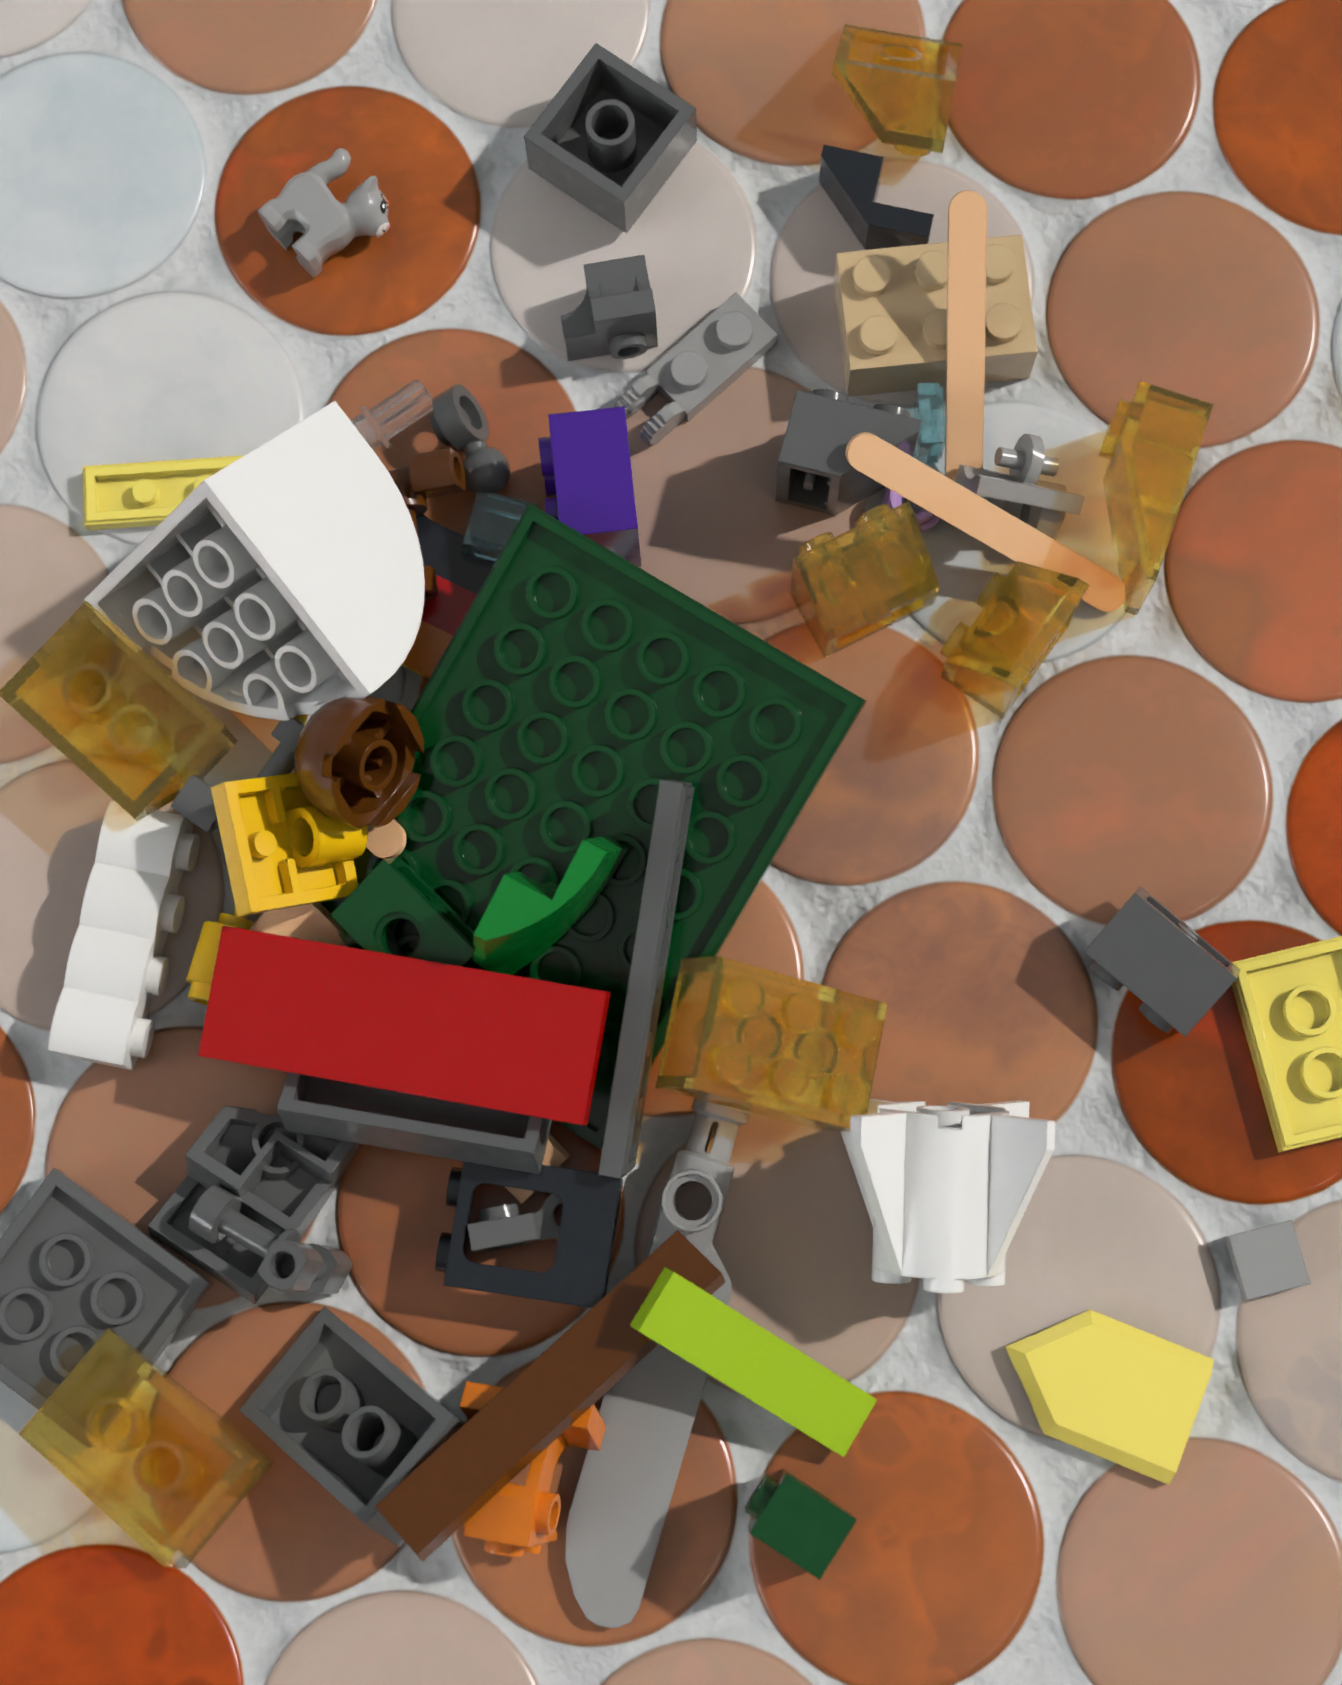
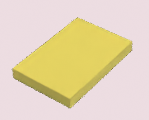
[1232,936,1342,1153]

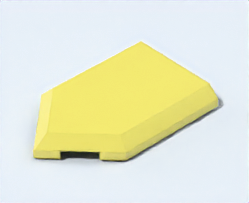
[1005,1310,1214,1485]

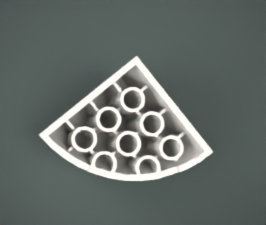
[84,401,425,721]

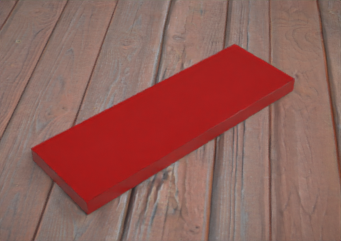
[198,925,610,1125]

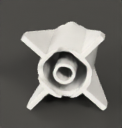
[837,1096,1055,1293]

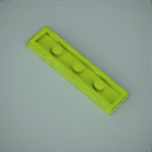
[630,1267,877,1457]

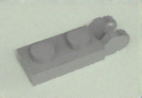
[614,292,778,446]

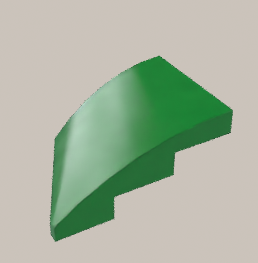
[473,836,629,975]

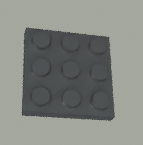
[0,1168,213,1447]

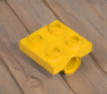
[211,773,368,917]

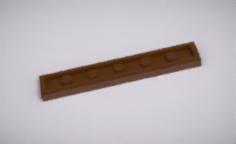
[375,1230,725,1562]

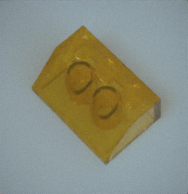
[0,601,238,822]

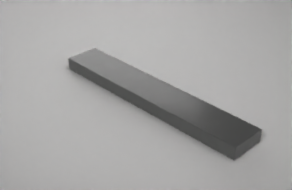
[598,779,695,1179]

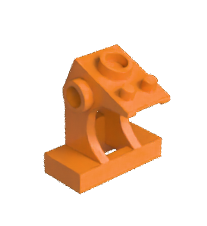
[459,1381,606,1557]

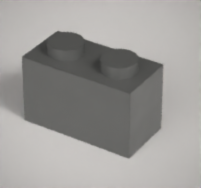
[1084,886,1240,1037]

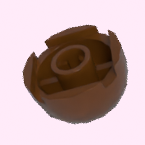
[295,695,424,828]

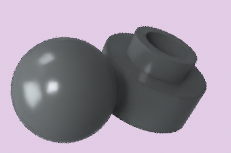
[430,384,510,496]

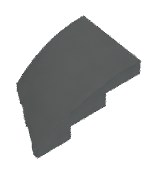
[148,1106,361,1304]

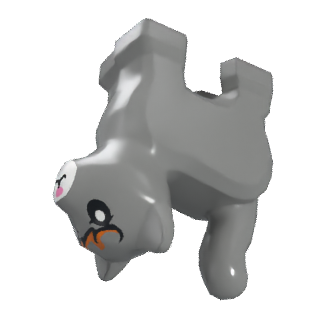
[258,148,390,278]

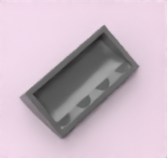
[277,1072,552,1175]

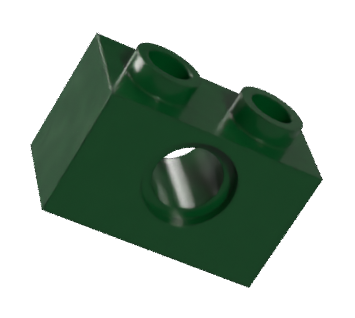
[331,857,476,968]
[744,1468,857,1580]

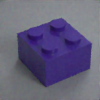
[538,406,642,567]

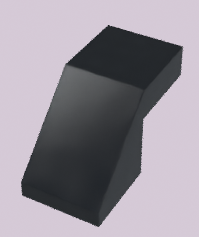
[819,145,934,250]

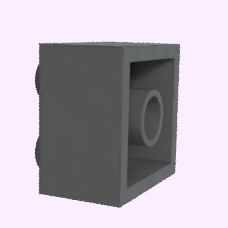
[524,43,697,234]

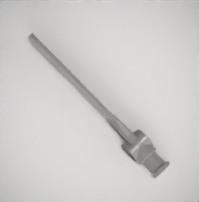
[565,1098,750,1628]

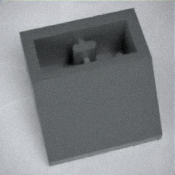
[775,389,922,516]

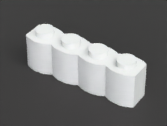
[48,800,200,1071]

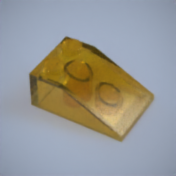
[1098,381,1214,616]
[19,1328,273,1568]

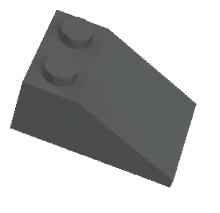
[239,1306,465,1547]

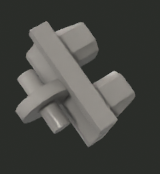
[955,434,1085,540]

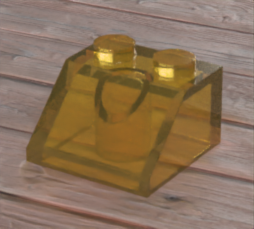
[940,561,1090,719]

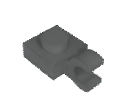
[467,1194,563,1254]

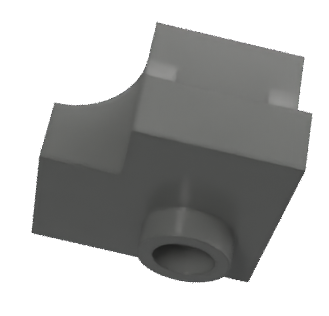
[561,255,658,361]

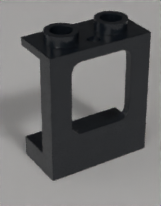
[435,1162,623,1308]

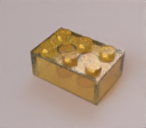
[655,956,888,1132]

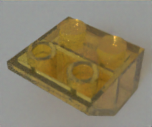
[790,501,939,658]

